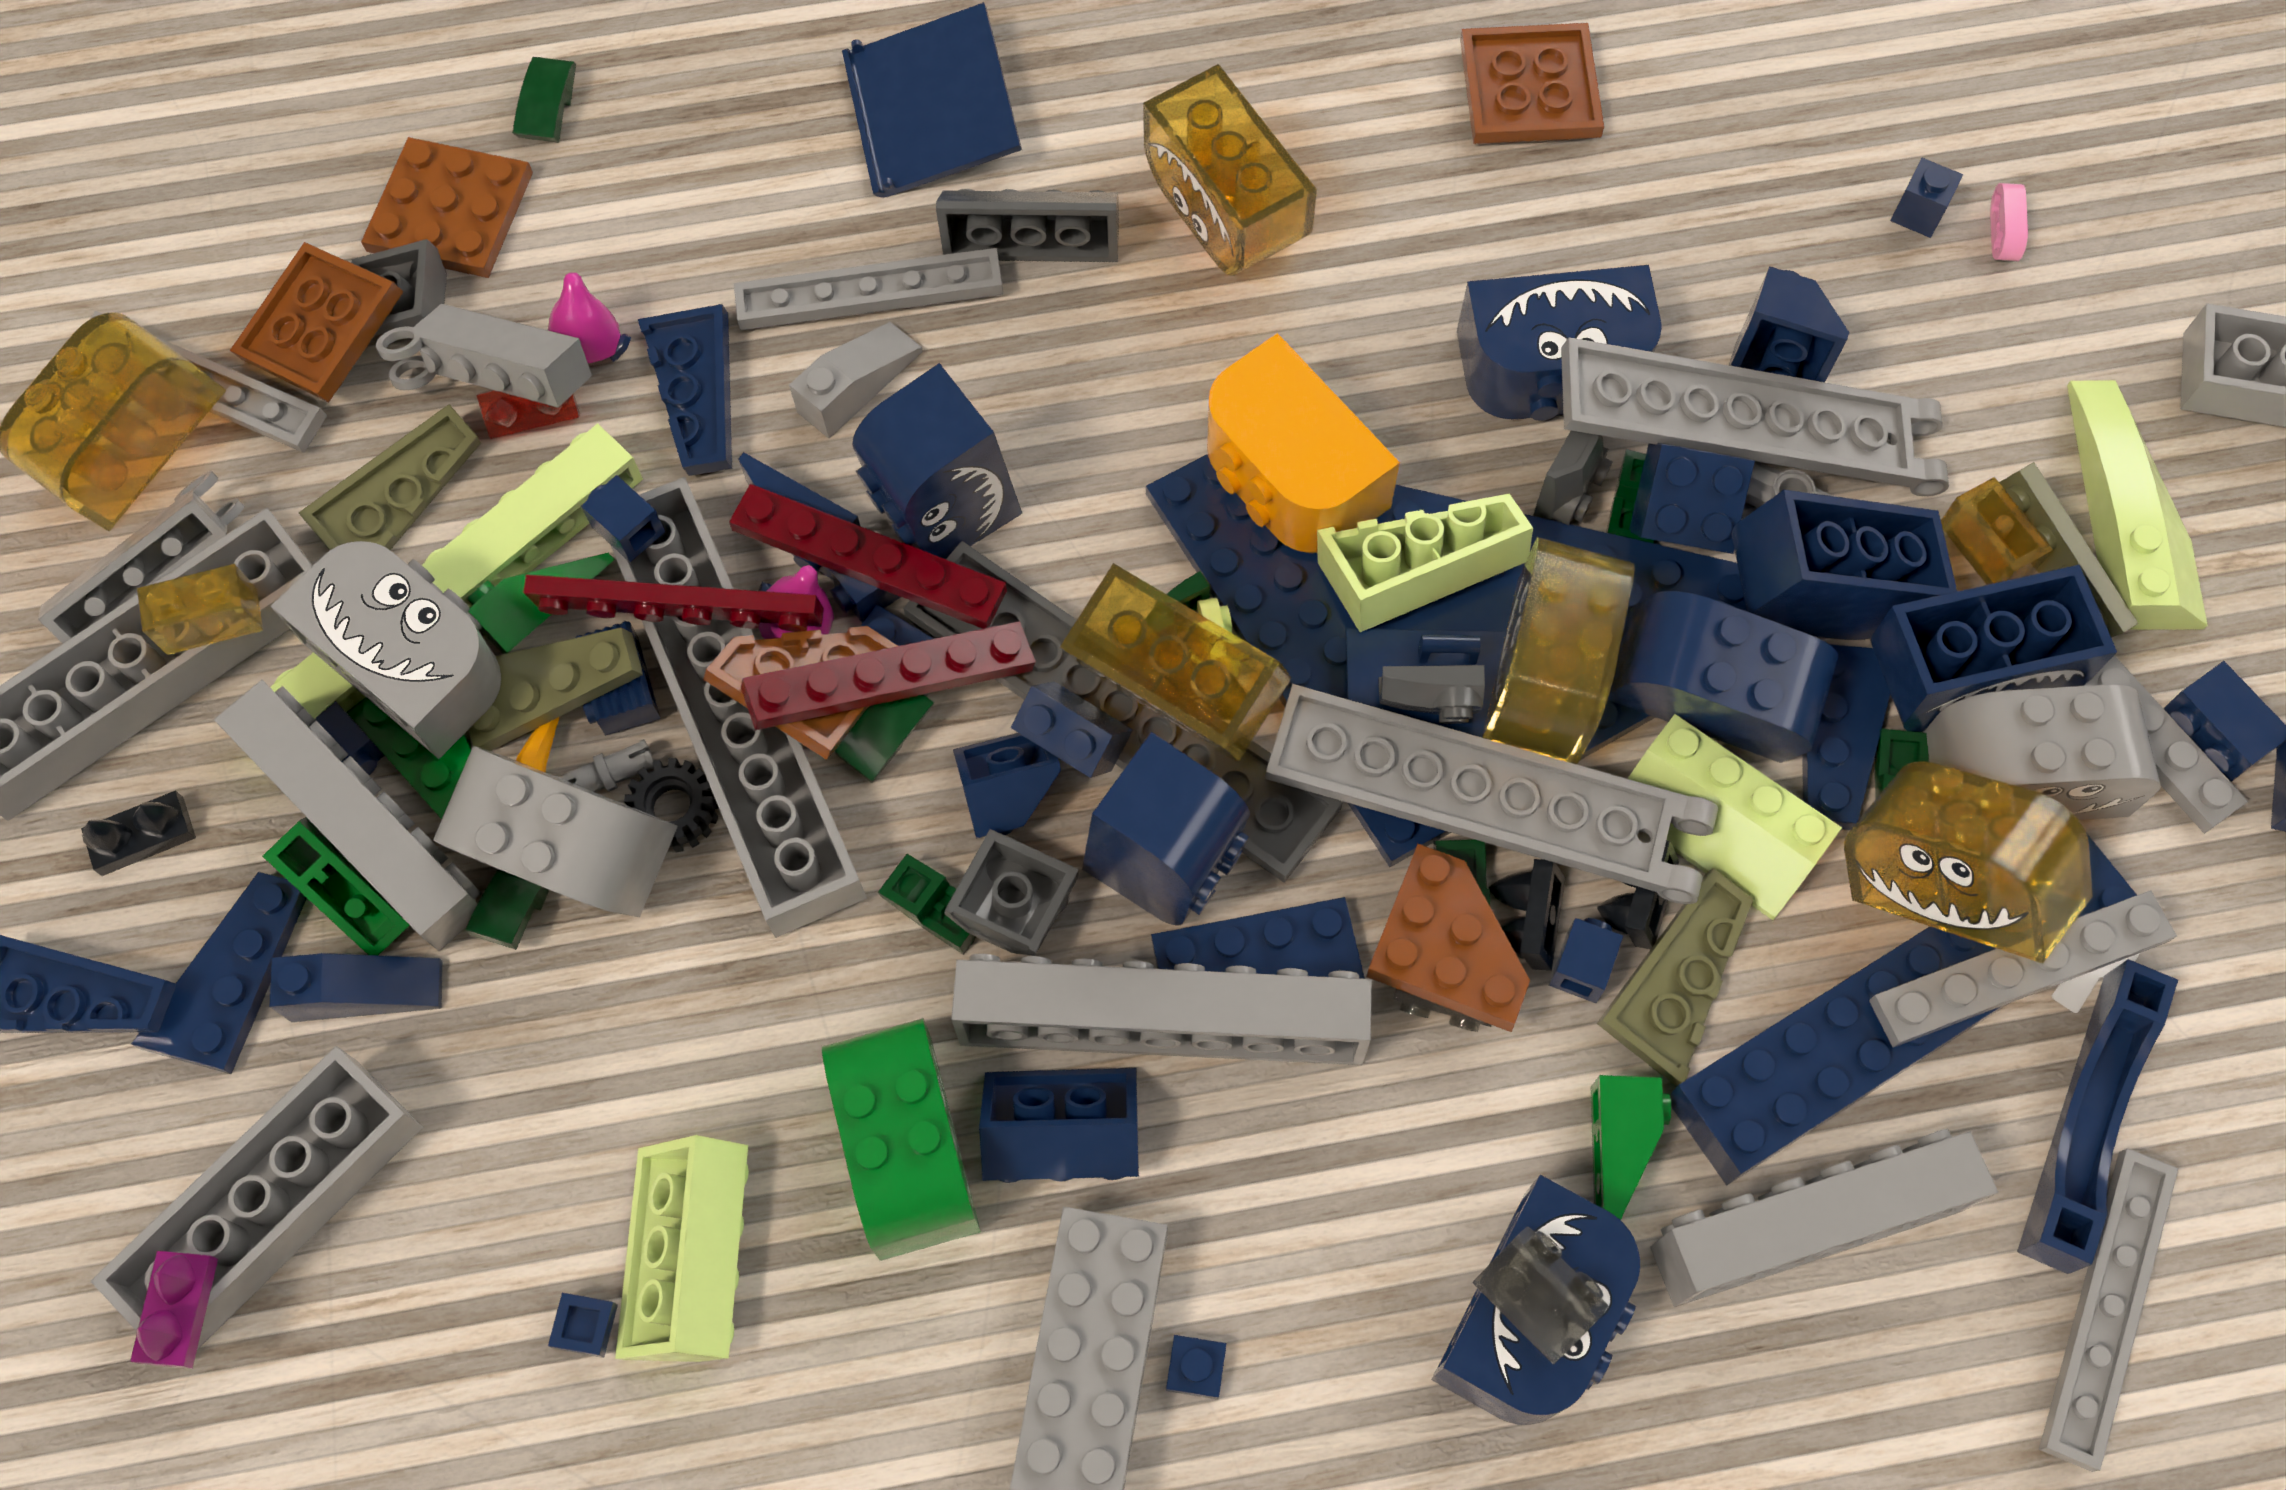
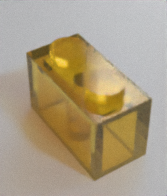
[1941,477,2053,585]
[137,564,263,655]

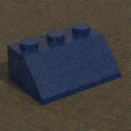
[1729,266,1850,382]
[979,1068,1139,1183]

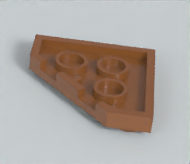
[703,626,898,760]
[1366,844,1530,1032]

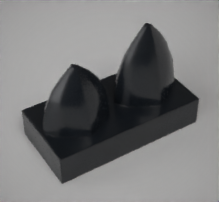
[81,790,196,876]
[1597,840,1679,949]
[1488,859,1565,971]

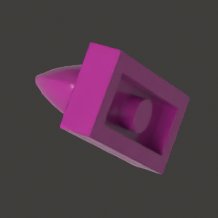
[130,1251,218,1369]

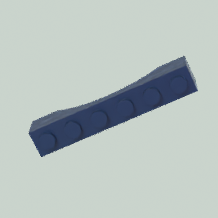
[2017,959,2178,1274]

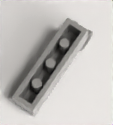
[376,304,592,407]
[38,470,245,643]

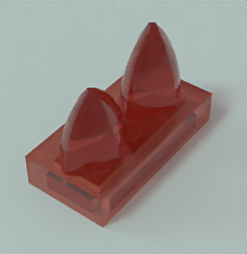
[476,390,580,439]

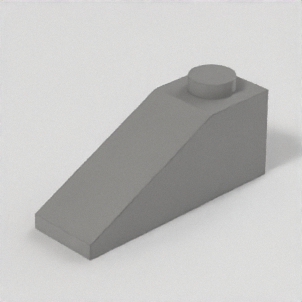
[789,322,923,438]

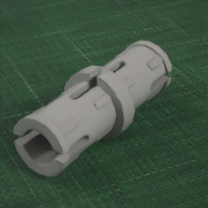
[555,739,654,792]

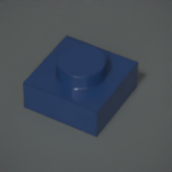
[548,1293,618,1358]
[1166,1335,1227,1400]

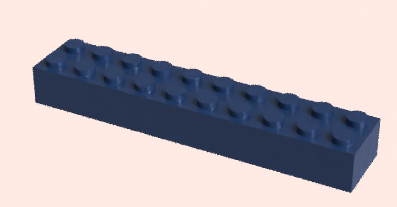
[1670,829,2137,1186]

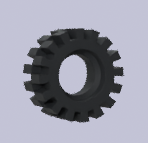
[624,758,719,853]

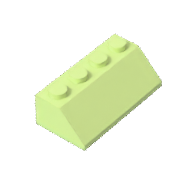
[1627,714,1842,920]
[615,1135,749,1362]

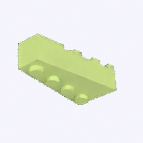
[1317,493,1533,632]

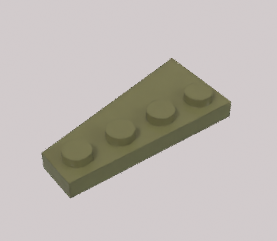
[1974,462,2138,638]

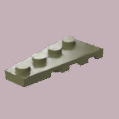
[298,404,481,550]
[469,628,643,751]
[1596,868,1753,1087]

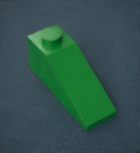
[466,552,615,655]
[262,817,409,956]
[1591,1075,1671,1220]

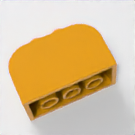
[1207,333,1400,553]

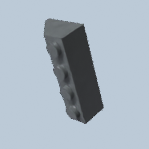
[936,189,1119,262]

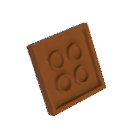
[1460,23,1604,144]
[361,137,533,278]
[230,242,404,403]

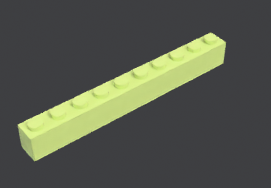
[270,423,643,719]

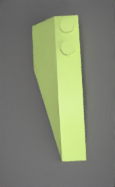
[2067,380,2208,630]

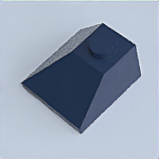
[953,733,1061,839]

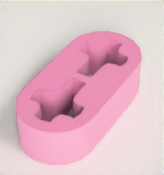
[1990,183,2028,261]

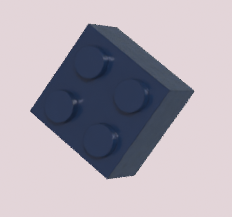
[1629,443,1755,554]

